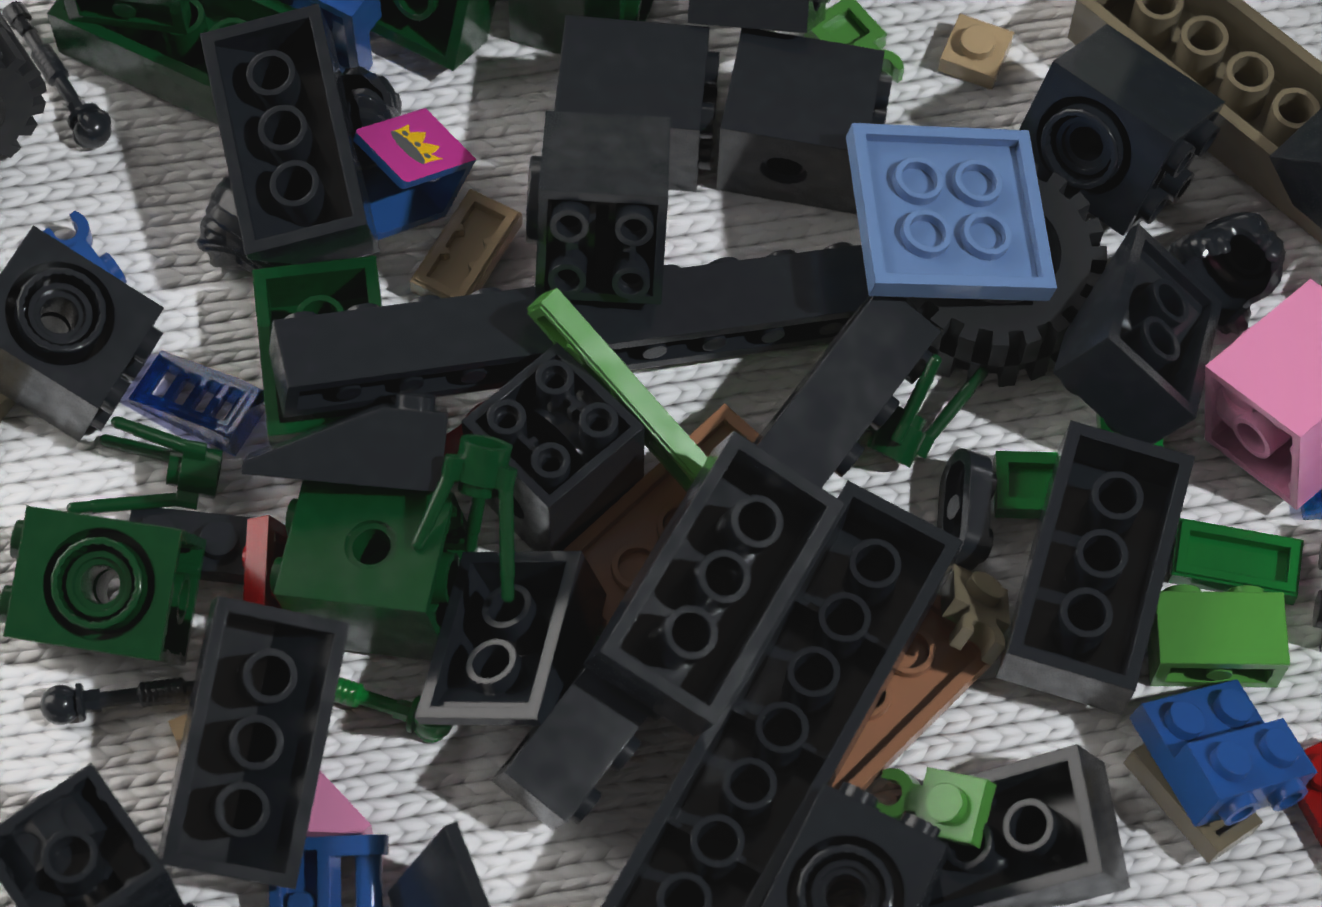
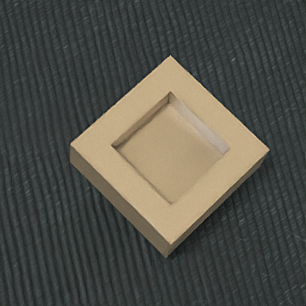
[938,13,1014,90]

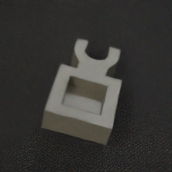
[941,564,1010,666]

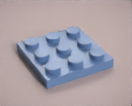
[846,123,1057,301]

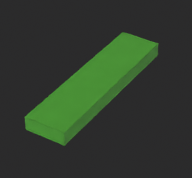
[527,288,708,492]

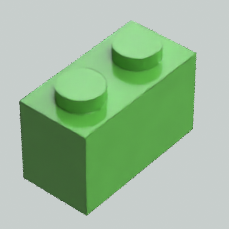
[1147,584,1290,688]

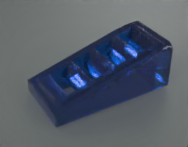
[128,350,265,457]

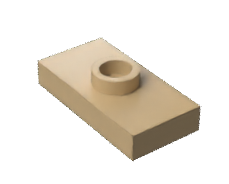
[409,189,523,299]

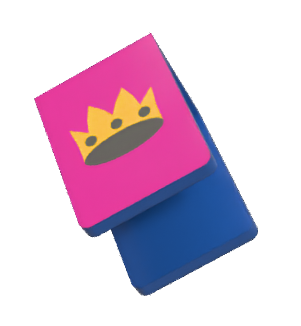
[353,108,476,240]

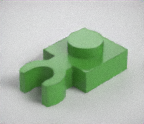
[804,0,904,83]
[876,767,996,849]

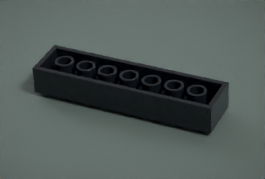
[601,480,963,907]

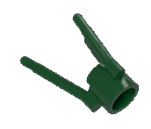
[866,355,988,468]
[66,416,223,514]
[411,434,518,603]

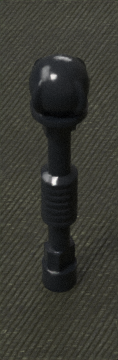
[3,1,112,148]
[40,677,194,725]

